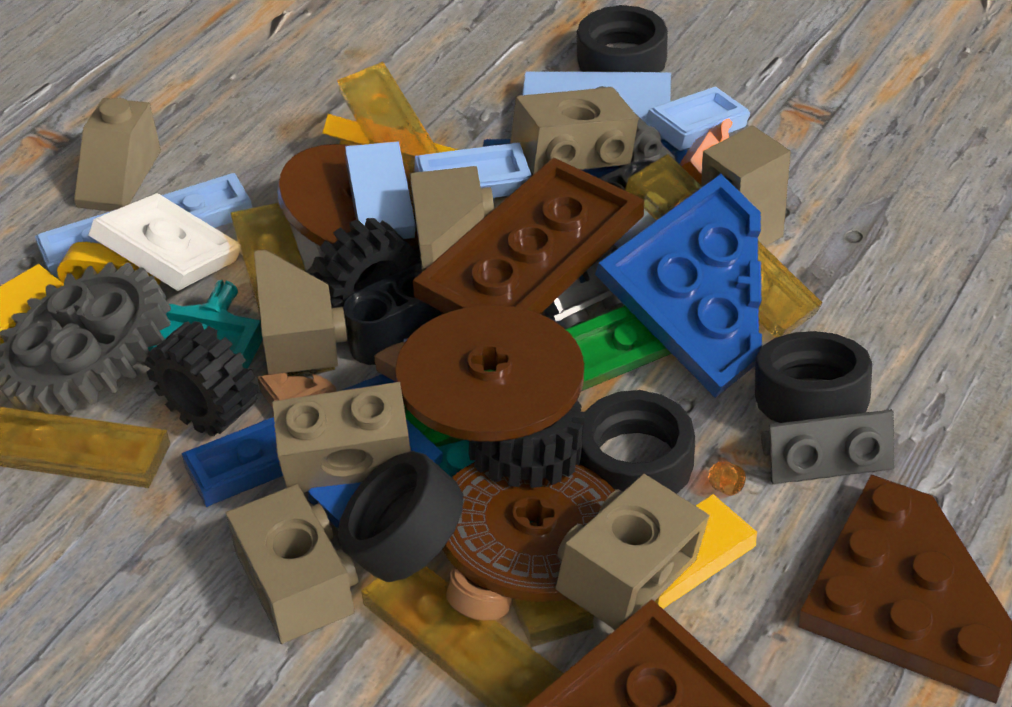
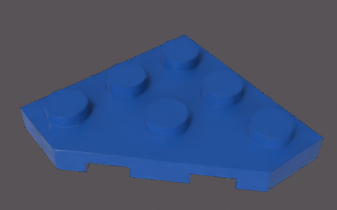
[595,174,762,398]

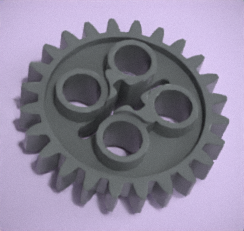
[0,262,171,416]

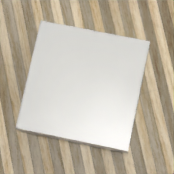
[89,193,242,291]

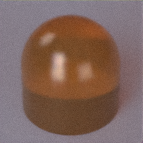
[708,461,746,496]

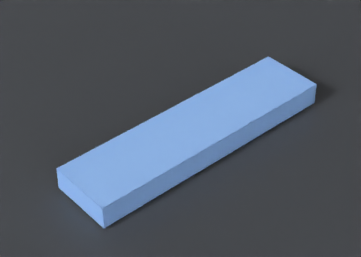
[35,173,254,279]

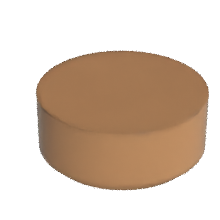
[446,567,513,620]

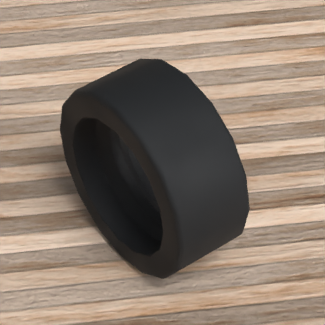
[577,5,668,72]
[755,331,873,423]
[579,390,695,494]
[337,451,463,582]

